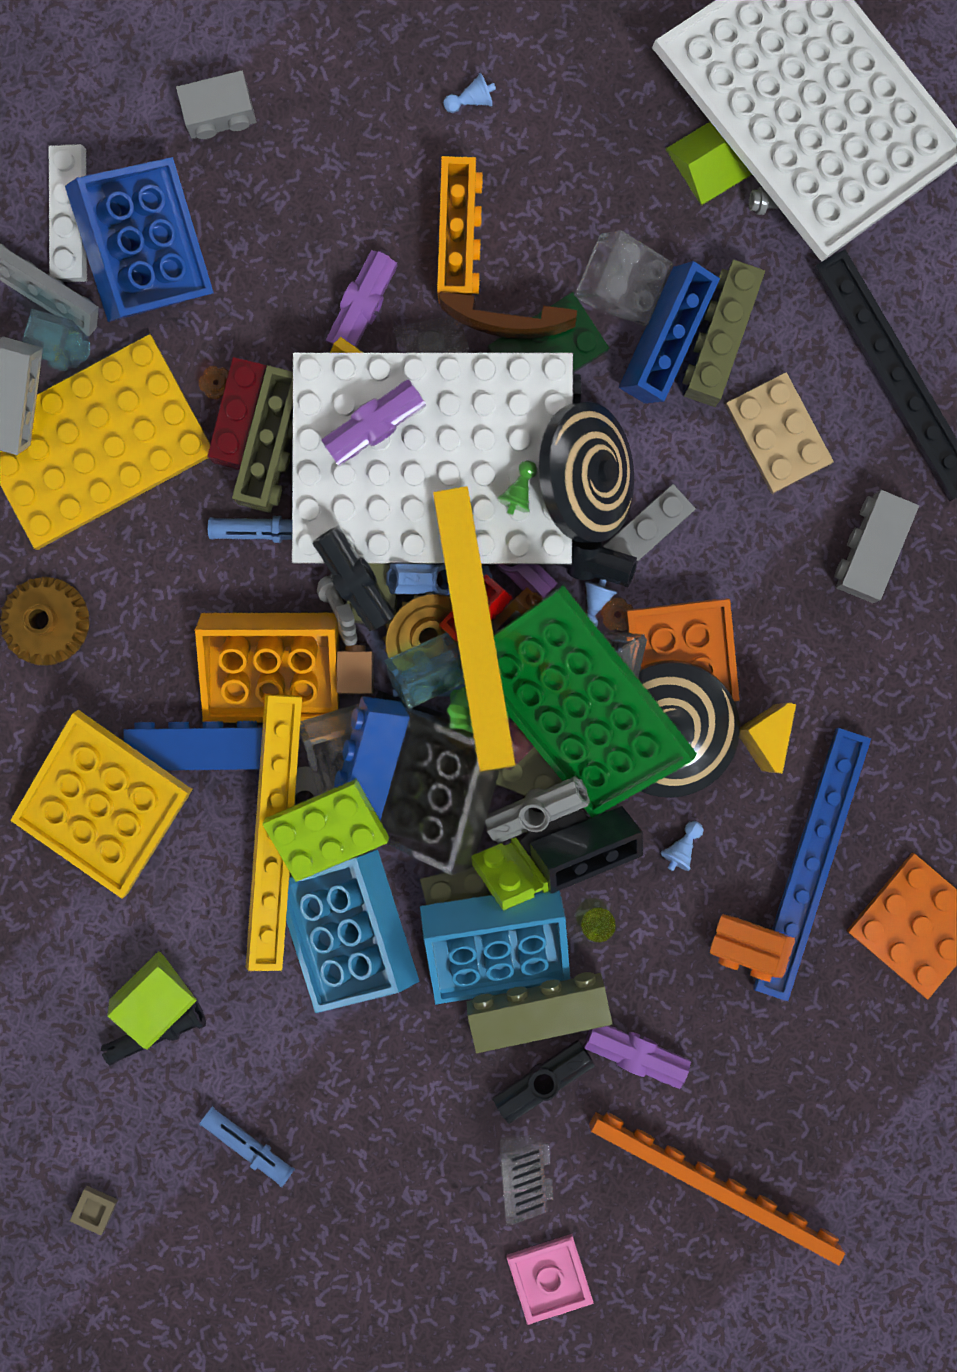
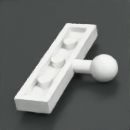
[49,144,87,282]

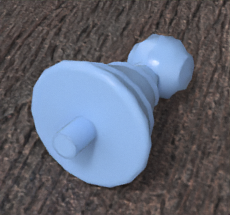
[443,73,496,113]
[585,579,617,627]
[661,821,704,871]

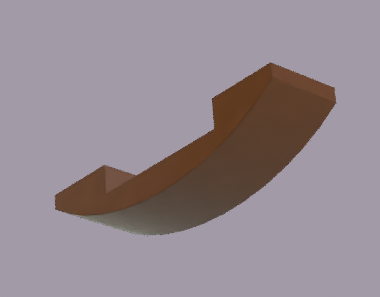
[439,291,577,339]

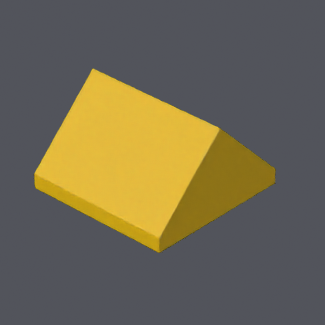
[739,703,796,773]

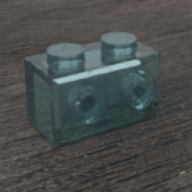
[22,309,90,371]
[385,632,465,709]

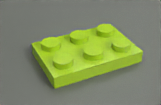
[262,779,389,882]

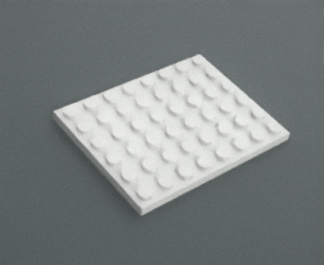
[652,0,957,262]
[292,353,573,564]

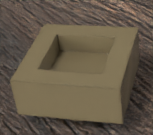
[70,1186,118,1235]

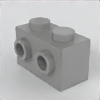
[176,71,257,139]

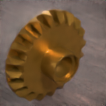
[0,577,89,665]
[383,592,460,677]

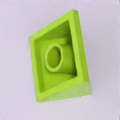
[666,122,752,206]
[107,951,197,1049]

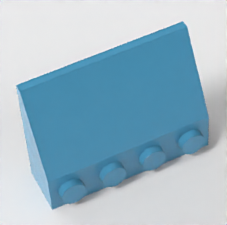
[286,850,420,1013]
[420,890,570,1005]

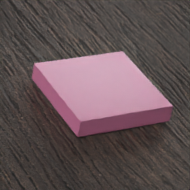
[507,1234,594,1325]

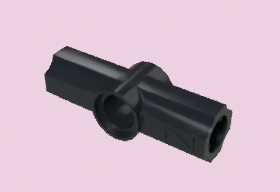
[312,525,395,631]
[554,540,638,587]
[492,1040,595,1124]

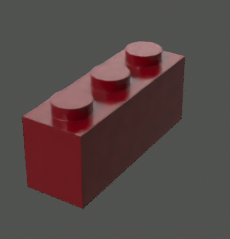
[207,357,267,470]

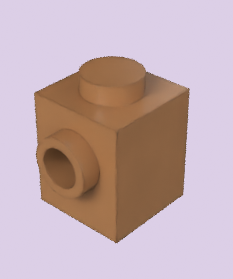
[337,645,374,694]

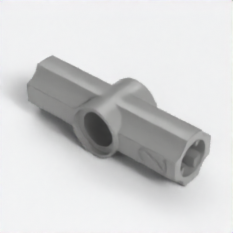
[484,776,590,843]

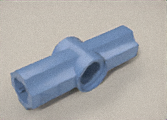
[386,563,492,595]

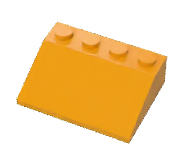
[195,613,339,723]

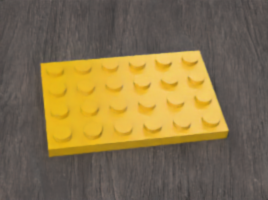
[0,334,210,550]

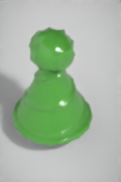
[497,460,538,516]

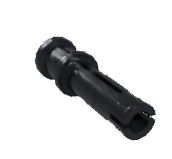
[101,1001,206,1066]

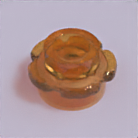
[199,366,229,399]
[601,598,633,631]

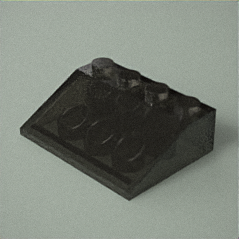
[380,707,500,875]

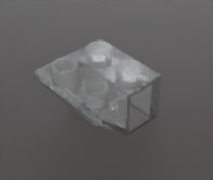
[575,230,673,325]

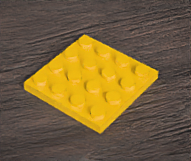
[10,710,193,899]

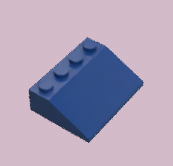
[65,157,214,322]

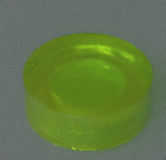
[581,907,616,942]

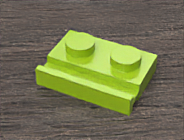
[471,837,548,911]

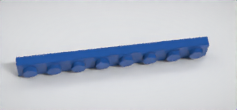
[753,728,871,1001]

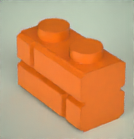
[710,914,795,982]

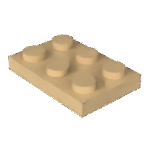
[725,372,834,494]

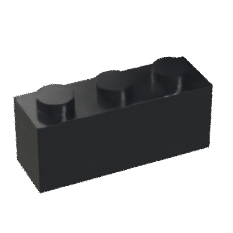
[530,806,643,894]

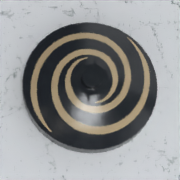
[539,402,634,543]
[635,660,740,798]

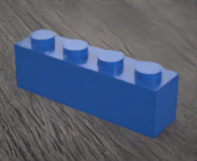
[618,261,720,404]
[334,696,410,820]
[124,721,262,770]

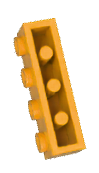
[437,156,483,304]

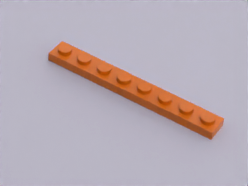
[589,1112,846,1266]

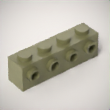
[682,259,766,408]
[232,365,293,513]
[466,972,613,1054]

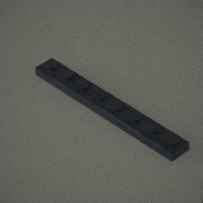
[813,249,957,502]

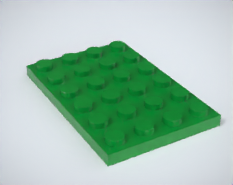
[493,586,697,818]

